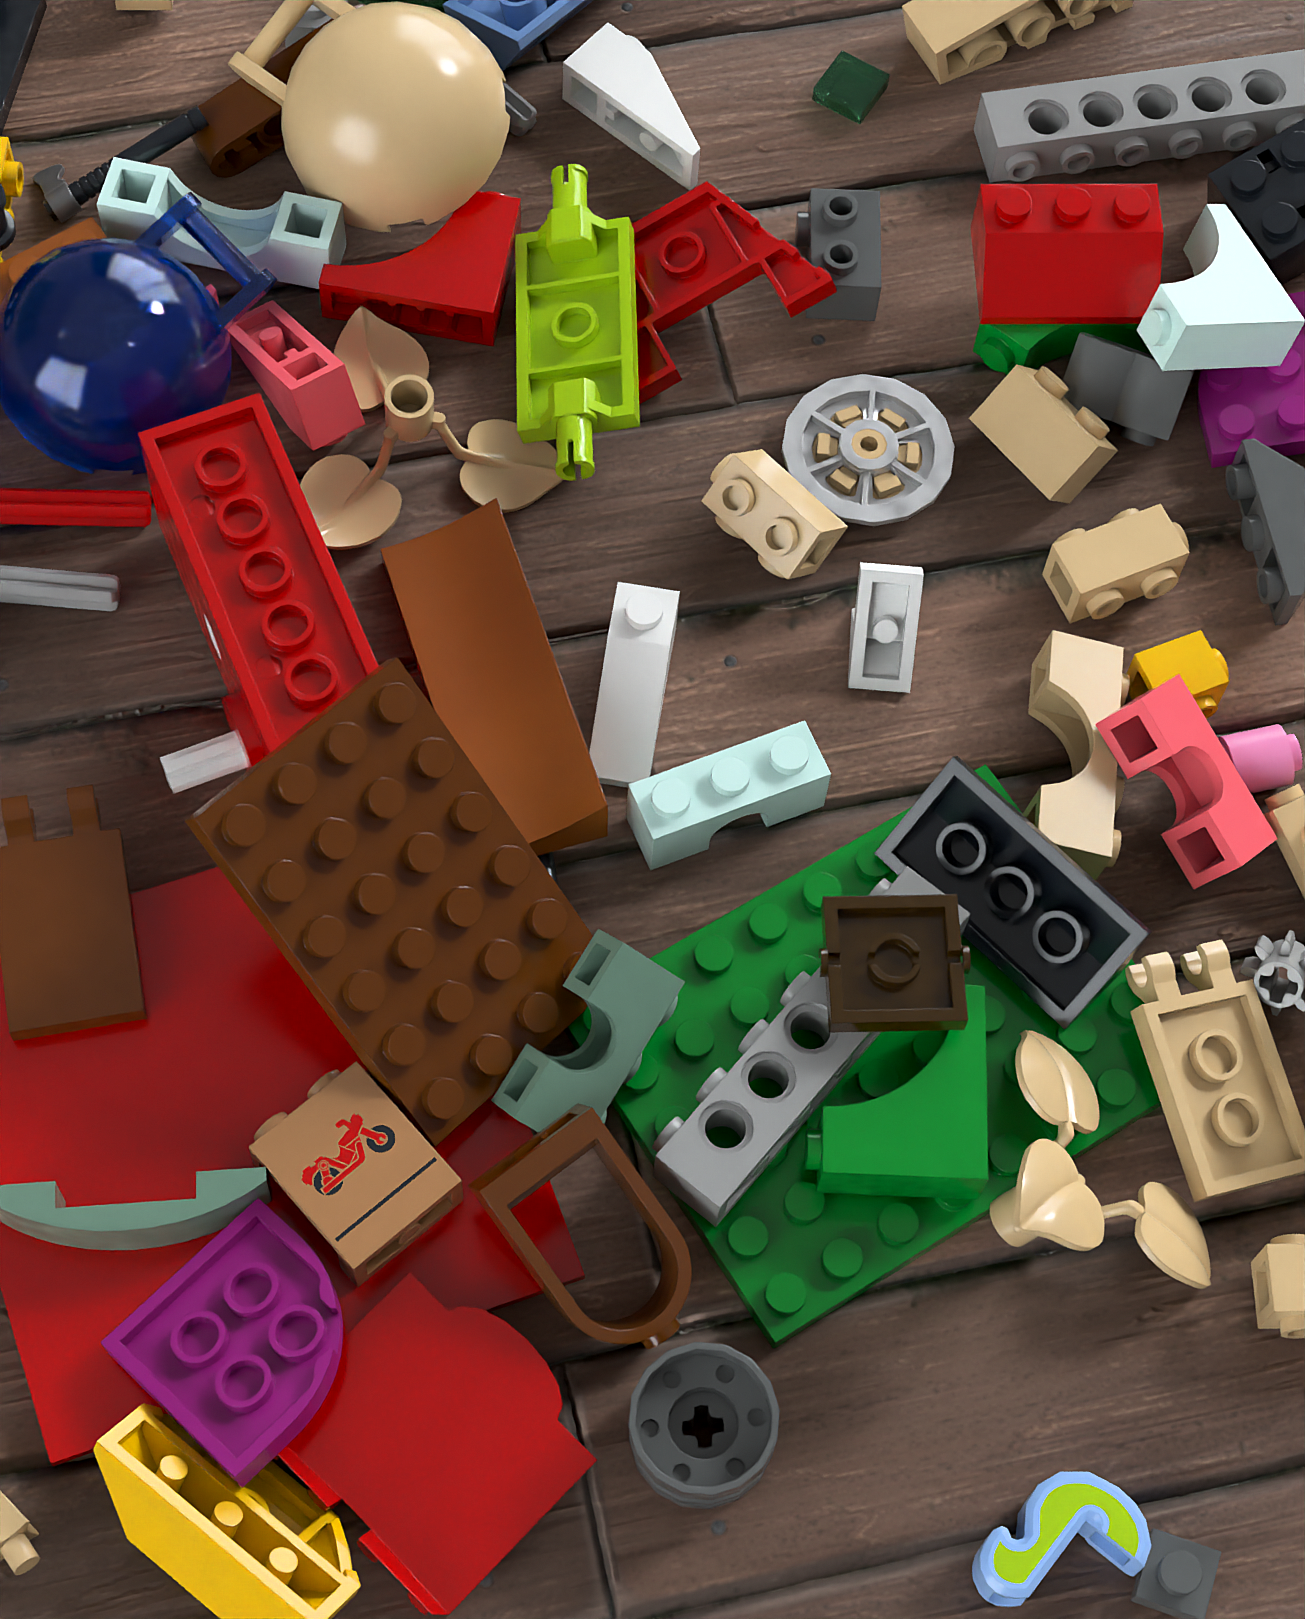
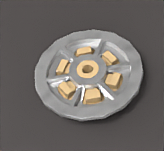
[781,374,955,526]

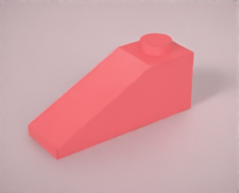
[221,300,366,451]

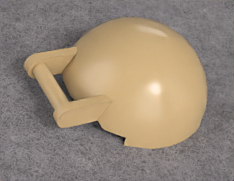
[228,0,510,232]

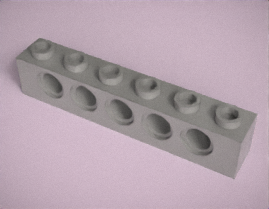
[974,49,1305,183]
[652,866,970,1227]

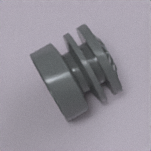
[628,1342,780,1509]

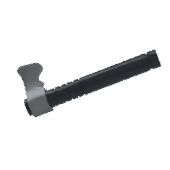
[32,105,209,222]

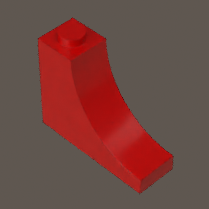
[318,191,521,347]

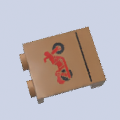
[249,1061,463,1288]

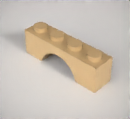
[1022,630,1130,881]

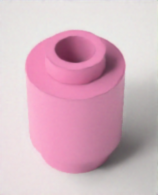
[1218,724,1302,794]

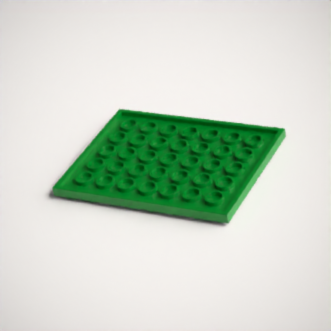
[564,764,1161,1349]

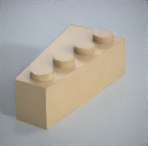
[902,0,1133,85]

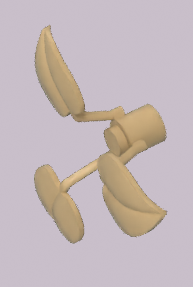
[300,306,564,550]
[990,1030,1211,1289]

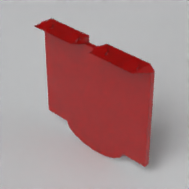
[273,1271,598,1615]

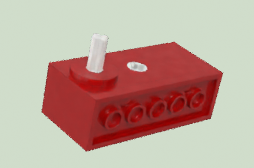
[138,393,379,794]

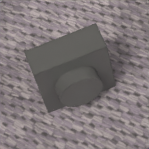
[1130,1528,1221,1619]

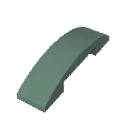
[0,1167,272,1250]

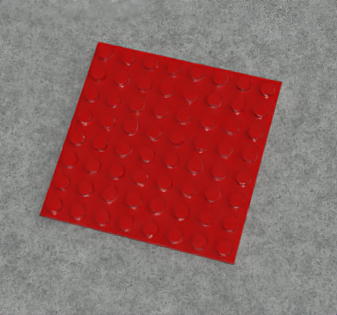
[0,867,585,1466]

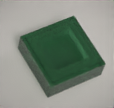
[812,50,890,124]

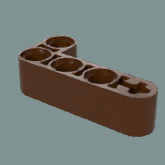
[191,5,365,178]

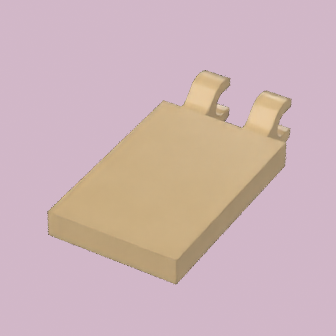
[1125,939,1305,1202]

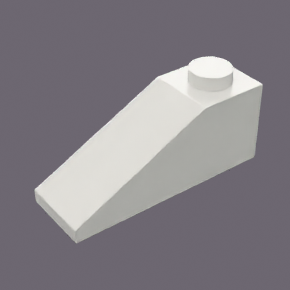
[562,23,700,191]
[589,582,680,788]

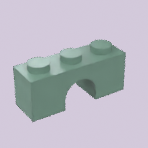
[491,929,685,1132]

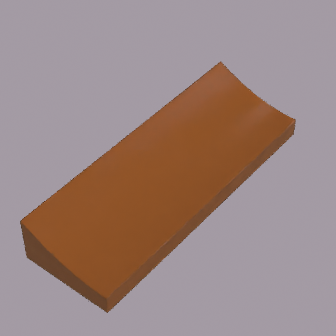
[380,498,608,856]

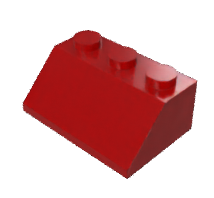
[971,184,1164,324]

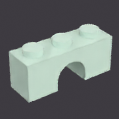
[626,720,831,870]

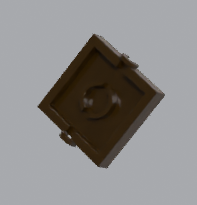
[818,894,971,1033]

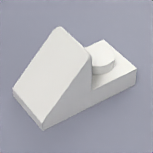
[848,562,924,693]

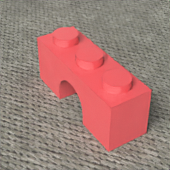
[1095,674,1278,889]

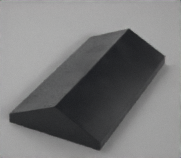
[874,756,1152,1029]

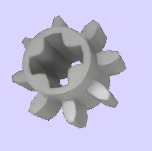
[1240,930,1305,1016]

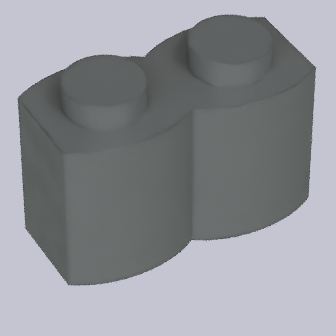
[1063,332,1195,447]

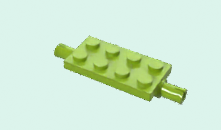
[515,164,640,481]

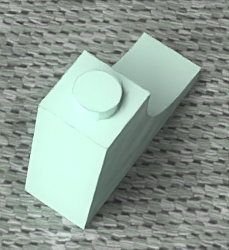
[1137,204,1305,371]

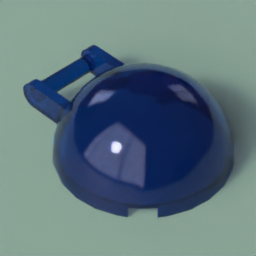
[0,192,278,475]

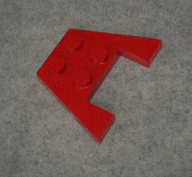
[632,181,837,405]

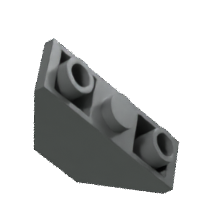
[1225,438,1305,626]

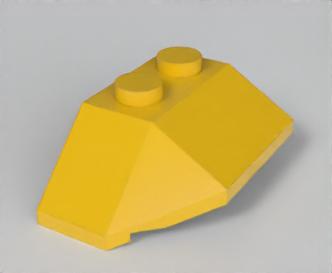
[93,1403,361,1619]

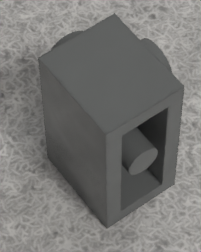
[795,188,881,321]

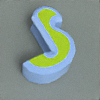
[972,1472,1151,1607]

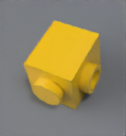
[1127,630,1230,720]

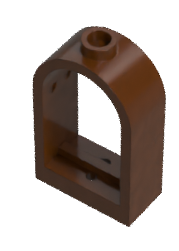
[468,1103,692,1349]

